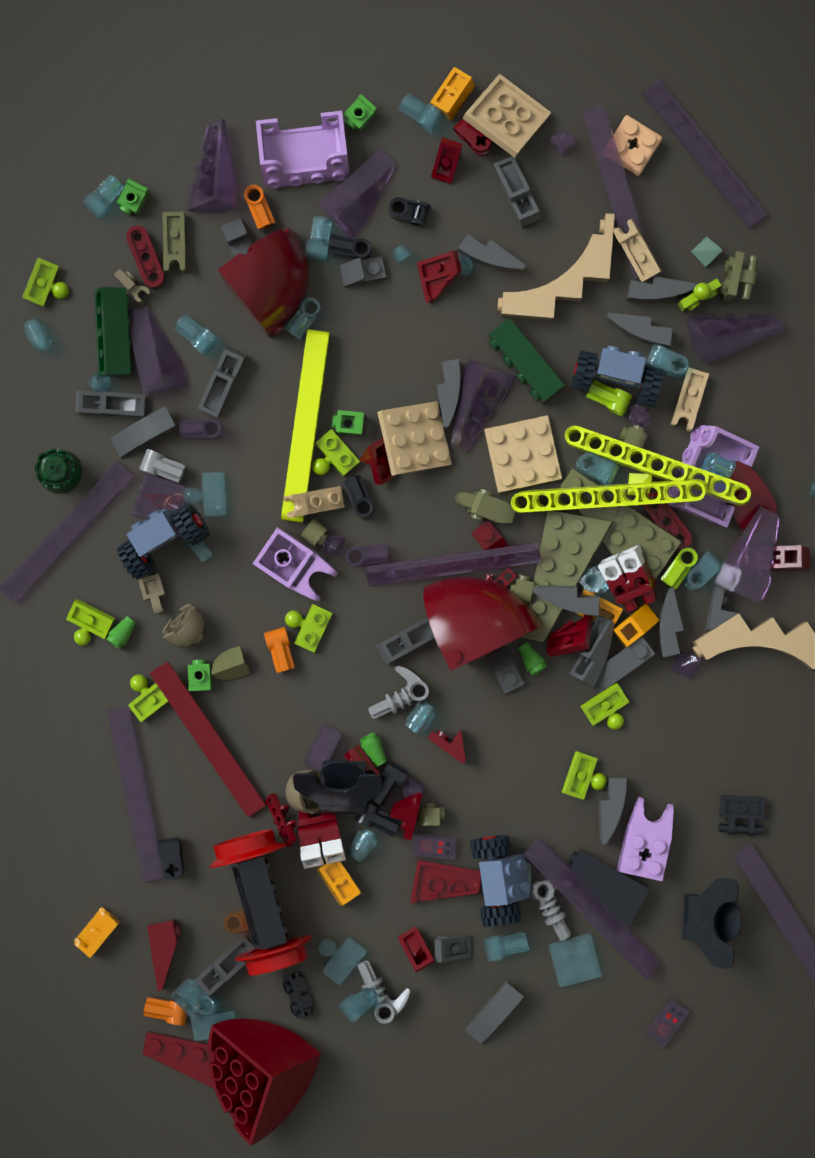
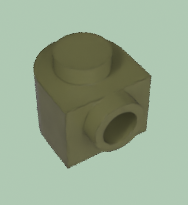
[619,425,648,449]
[301,519,328,547]
[510,574,534,603]
[418,803,445,826]

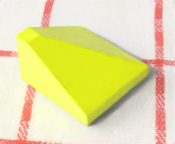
[627,473,652,496]

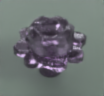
[551,131,576,154]
[629,404,651,428]
[321,533,346,556]
[403,779,425,802]

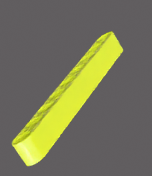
[281,329,330,523]
[565,426,751,506]
[511,479,708,512]

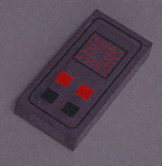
[411,833,457,860]
[645,998,690,1048]

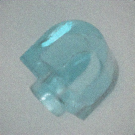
[579,566,608,594]

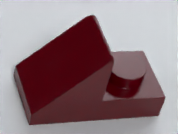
[431,137,463,184]
[360,438,396,485]
[471,520,514,568]
[427,729,466,764]
[390,792,422,840]
[397,926,435,973]

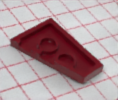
[410,859,481,903]

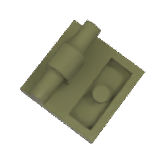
[719,251,758,302]

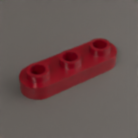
[126,225,165,288]
[643,493,692,550]

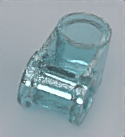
[645,344,689,377]
[700,452,736,478]
[576,453,620,485]
[684,550,725,590]
[171,978,214,1022]

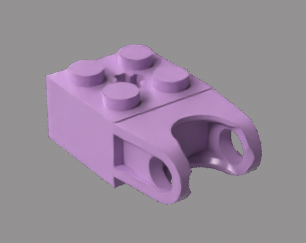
[253,526,338,602]
[617,797,674,881]

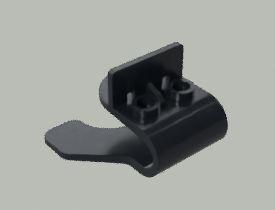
[293,760,383,814]
[681,878,742,969]

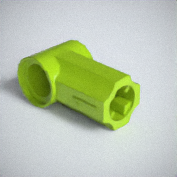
[586,380,633,416]
[660,548,698,590]

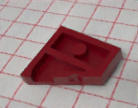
[417,251,462,303]
[546,614,593,657]

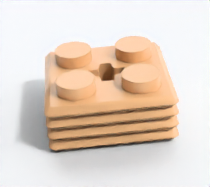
[603,115,662,176]

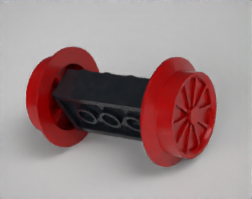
[209,829,312,976]

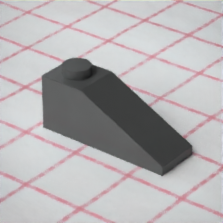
[595,636,655,693]

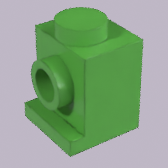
[343,94,377,132]
[117,179,150,216]
[332,410,364,436]
[188,660,212,691]

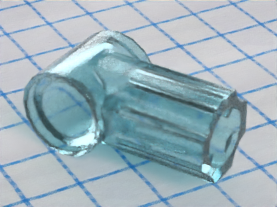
[398,93,444,133]
[82,174,125,219]
[305,216,333,262]
[285,297,322,340]
[174,314,219,356]
[483,932,529,962]
[337,987,378,1023]

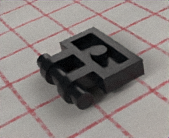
[718,795,765,836]

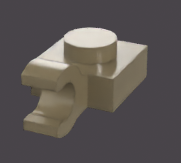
[114,269,151,304]
[138,573,166,614]

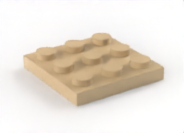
[463,74,551,158]
[377,401,452,476]
[484,415,562,493]

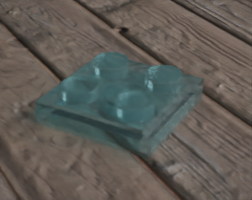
[548,933,602,988]

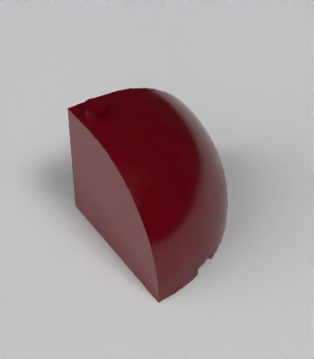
[218,228,309,338]
[423,577,542,671]
[208,1018,321,1146]

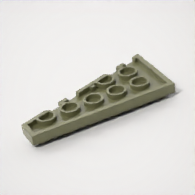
[560,468,681,579]
[522,511,613,642]

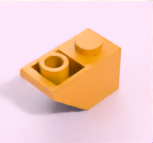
[613,604,659,647]

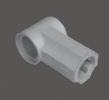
[139,449,186,483]

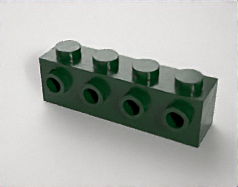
[94,287,133,377]
[488,317,564,404]

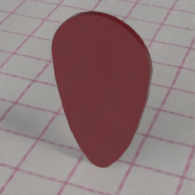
[728,461,777,532]

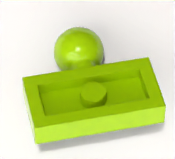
[22,258,69,307]
[678,278,722,312]
[312,429,360,477]
[66,599,115,646]
[285,604,332,652]
[128,674,168,722]
[580,682,629,730]
[562,751,607,800]

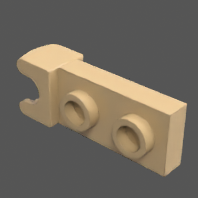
[613,218,662,282]
[670,367,709,431]
[284,486,345,518]

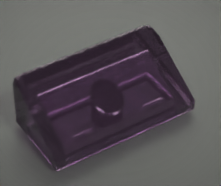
[305,724,343,771]

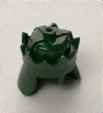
[34,449,82,494]

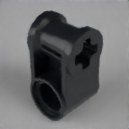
[388,197,431,227]
[157,837,184,880]

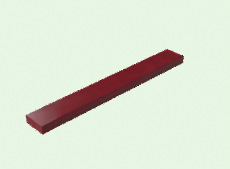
[149,661,266,817]

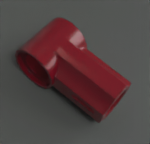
[344,744,380,776]

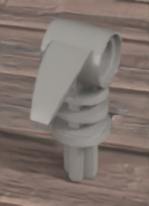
[368,666,429,719]
[530,879,572,941]
[357,960,410,1024]

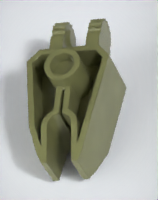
[454,489,516,523]

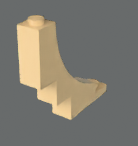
[497,213,615,321]
[692,613,815,670]

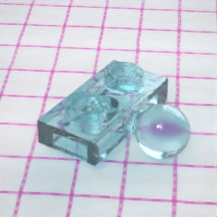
[183,472,226,517]
[319,937,367,986]
[191,995,236,1041]

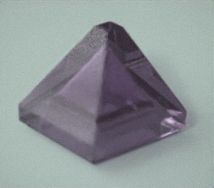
[671,651,701,679]

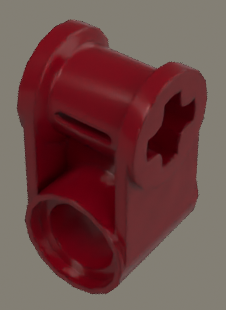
[453,119,491,156]

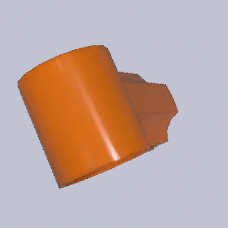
[244,185,275,230]
[264,627,295,673]
[143,996,190,1026]

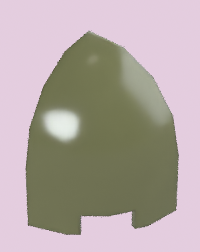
[212,646,251,680]

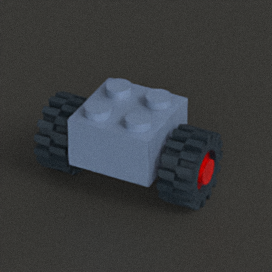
[571,346,664,408]
[117,503,210,580]
[470,835,531,927]

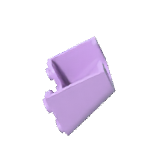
[256,111,349,189]
[668,425,759,527]

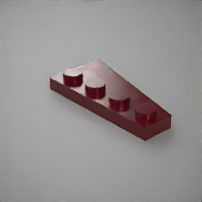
[142,1031,214,1088]

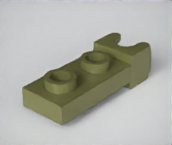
[162,212,187,273]

